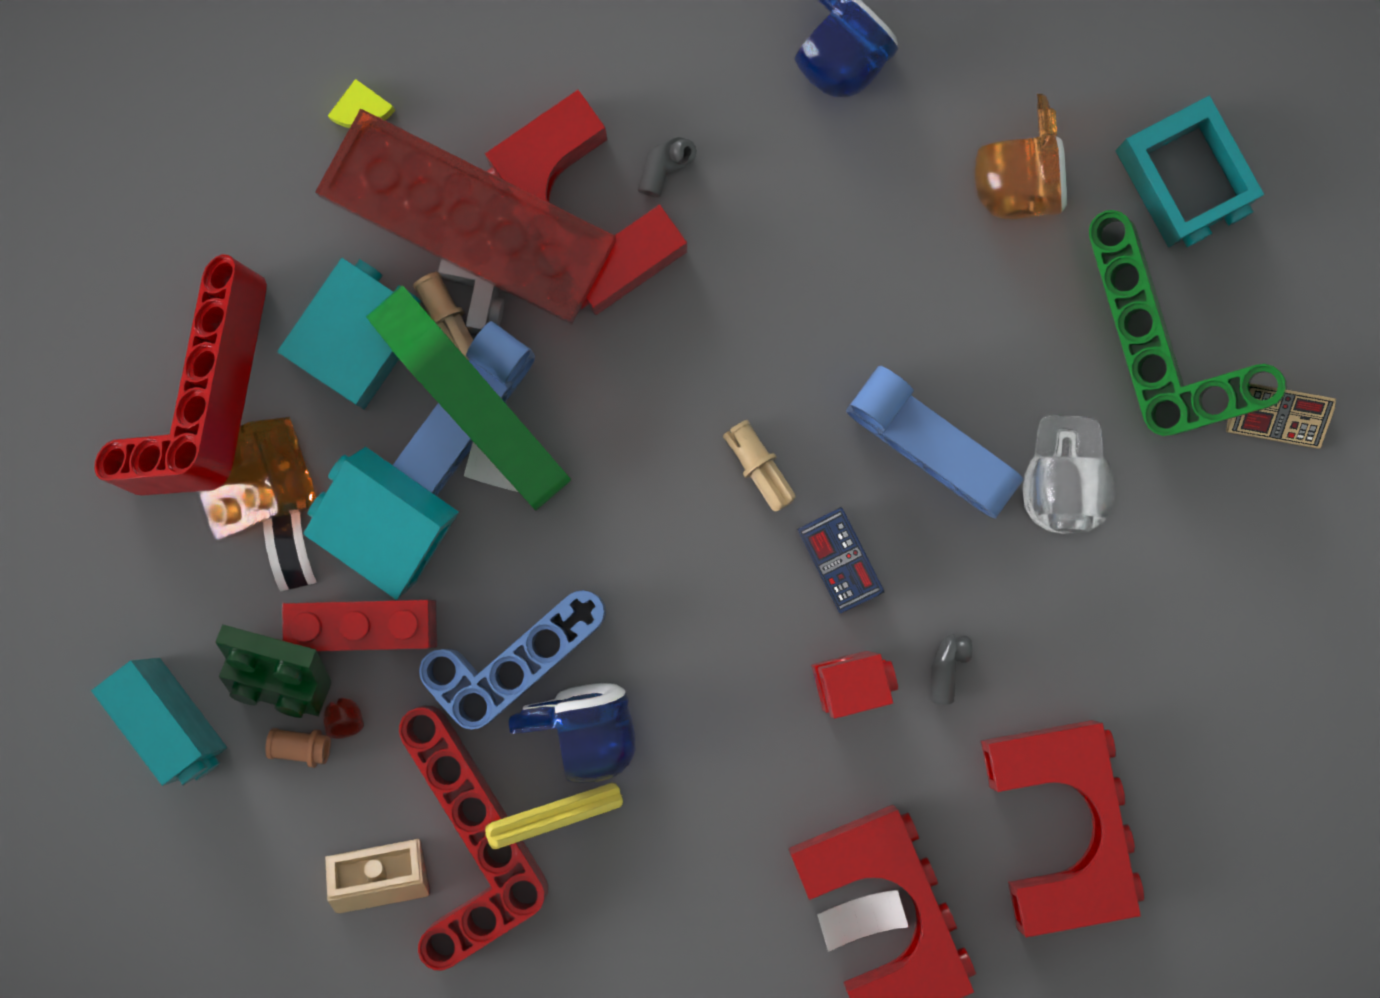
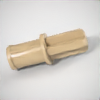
[413,272,473,361]
[723,420,795,511]

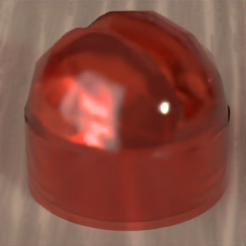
[323,697,364,739]

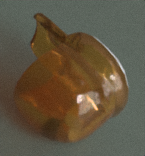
[974,94,1067,220]

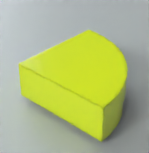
[328,79,395,128]

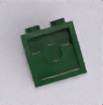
[215,624,332,718]

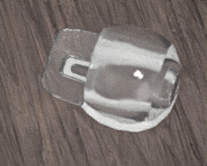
[1023,414,1115,534]

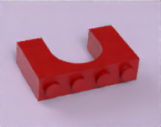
[485,90,687,315]
[981,720,1144,938]
[788,805,976,998]

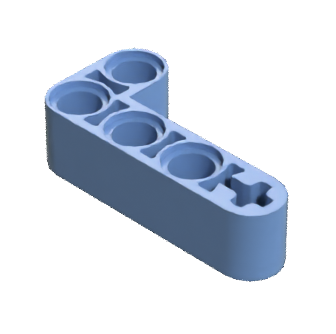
[393,321,535,496]
[846,366,1023,519]
[419,590,606,730]

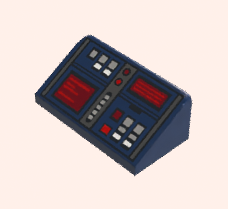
[797,507,885,614]

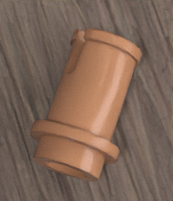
[265,728,331,768]

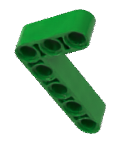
[1089,210,1287,436]
[366,285,571,511]

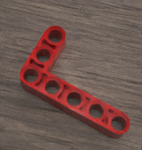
[94,254,267,496]
[399,705,548,971]

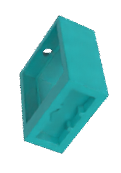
[1115,95,1265,248]

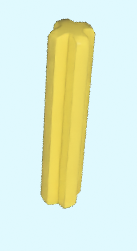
[485,783,623,849]

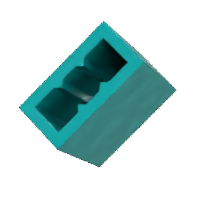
[277,258,422,410]
[303,446,459,600]
[91,658,228,786]

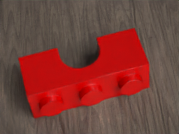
[282,600,437,651]
[811,651,898,719]

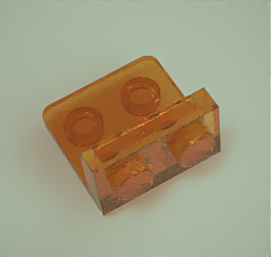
[199,417,317,539]

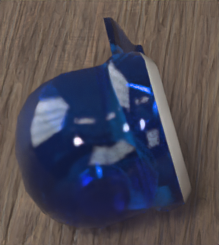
[794,0,898,97]
[508,683,636,783]

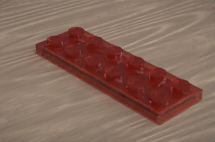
[315,109,616,325]

